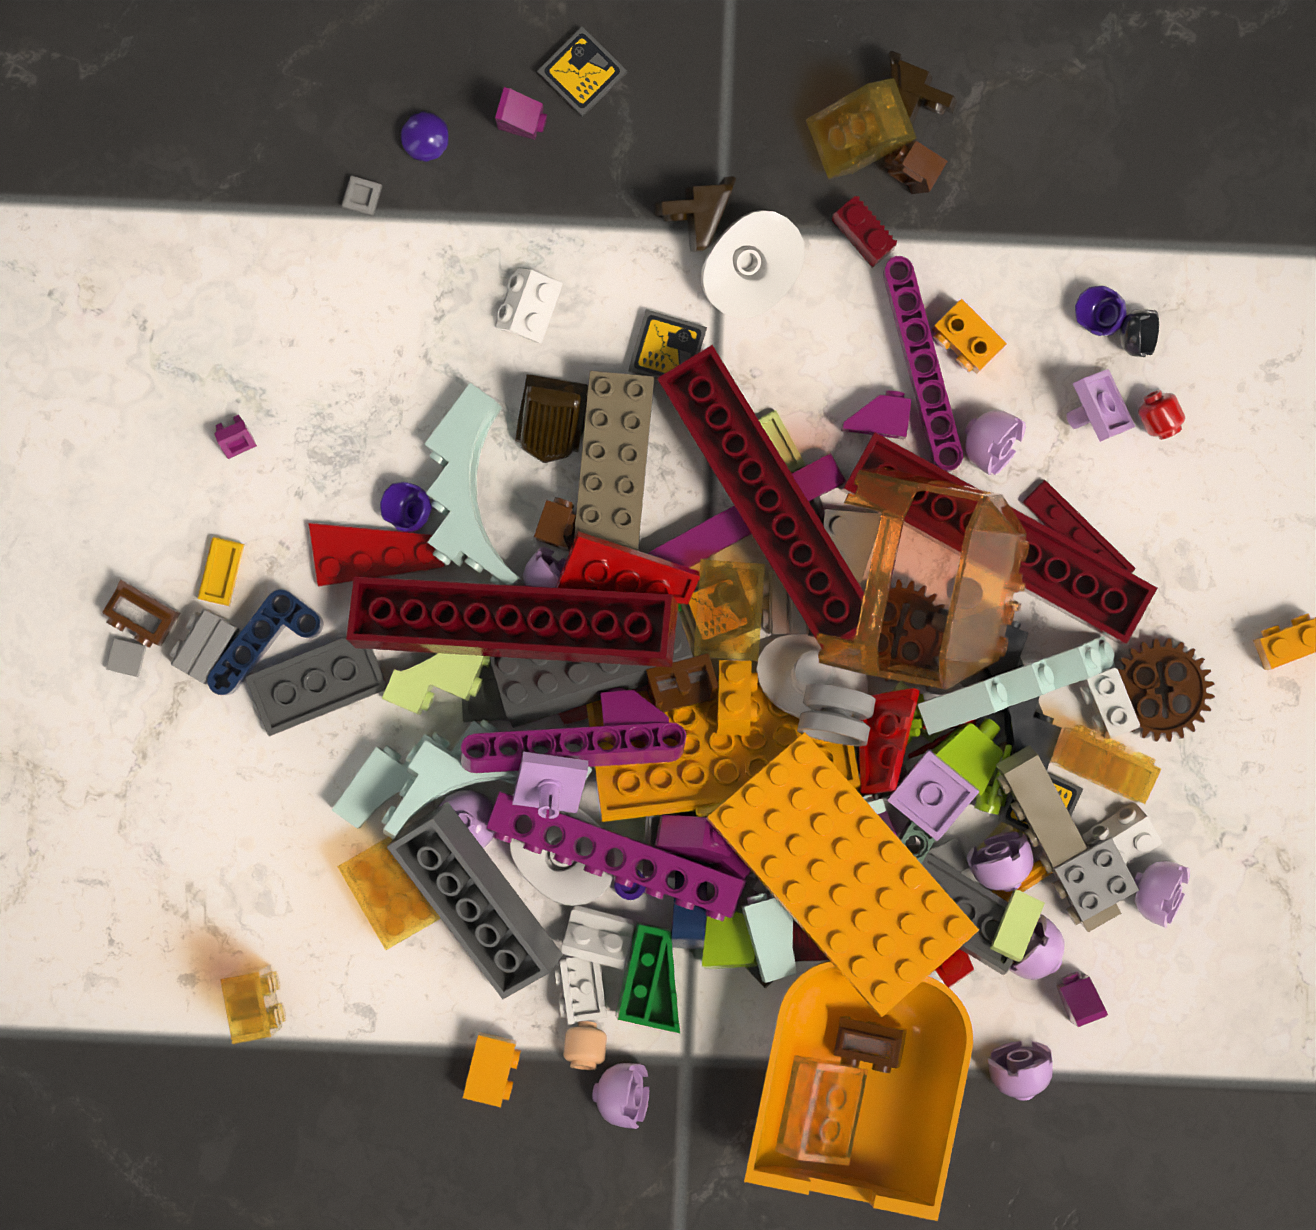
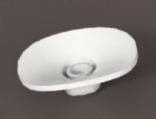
[701,210,805,319]
[757,634,868,719]
[510,808,615,906]

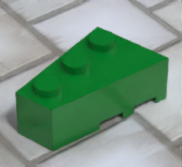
[615,921,680,1034]

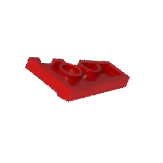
[859,688,920,795]

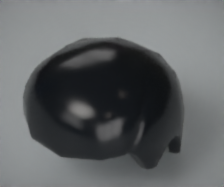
[1119,309,1159,358]

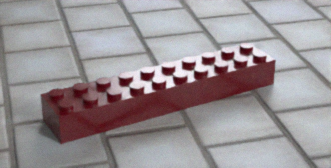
[657,345,882,657]
[842,432,1158,645]
[346,577,678,667]

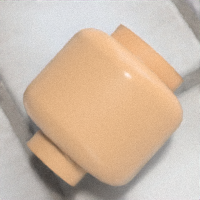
[563,1021,607,1070]

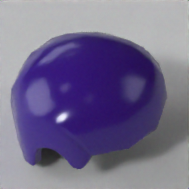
[401,111,449,162]
[1075,286,1127,336]
[380,482,432,532]

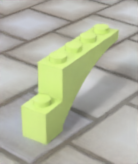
[382,653,492,715]

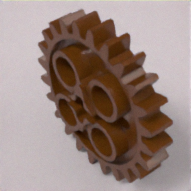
[849,579,951,683]
[1118,638,1215,742]

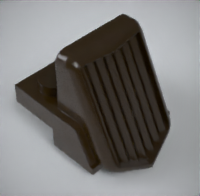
[889,51,957,136]
[654,176,736,252]
[515,374,588,463]

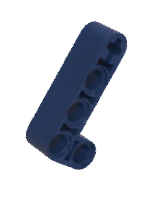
[207,589,324,695]
[672,854,708,949]

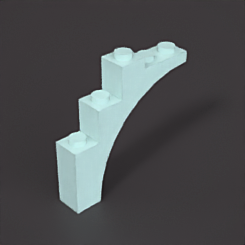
[424,383,525,586]
[918,636,1115,735]
[332,719,516,829]
[381,727,592,840]
[741,794,886,983]

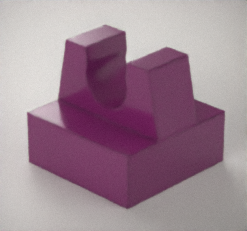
[214,414,257,459]

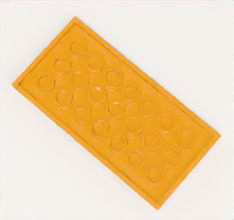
[586,682,860,822]
[706,732,979,1018]

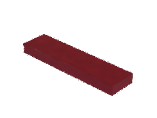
[1022,479,1136,573]

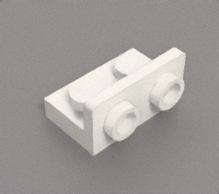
[561,906,635,969]

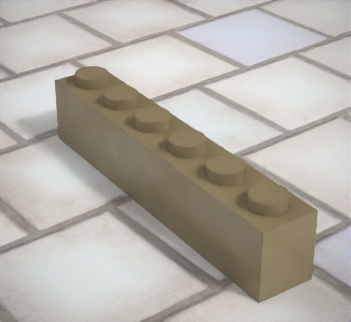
[996,745,1122,932]

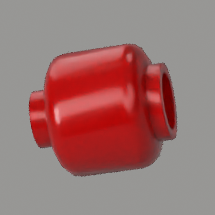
[1138,390,1186,440]

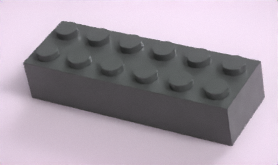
[490,611,693,728]
[387,802,563,1000]

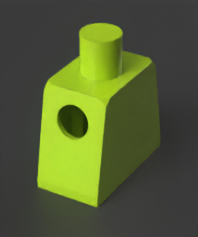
[932,718,1003,798]
[702,912,758,969]

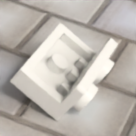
[496,268,563,343]
[1080,668,1140,739]
[1082,802,1162,866]
[554,957,607,1025]

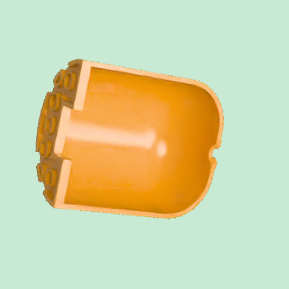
[744,961,973,1221]

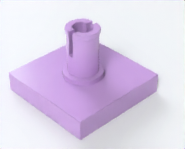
[1067,369,1135,442]
[887,749,979,841]
[513,752,588,819]

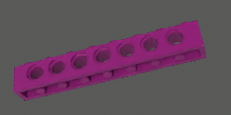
[486,792,746,921]

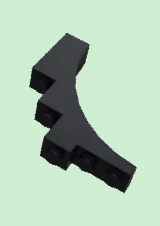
[924,608,1062,789]

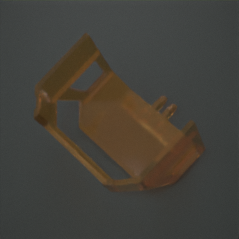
[816,468,1029,690]

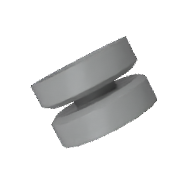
[797,684,876,746]

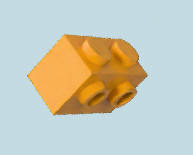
[932,299,1007,374]
[1253,613,1316,670]
[717,660,758,736]
[463,1032,521,1107]

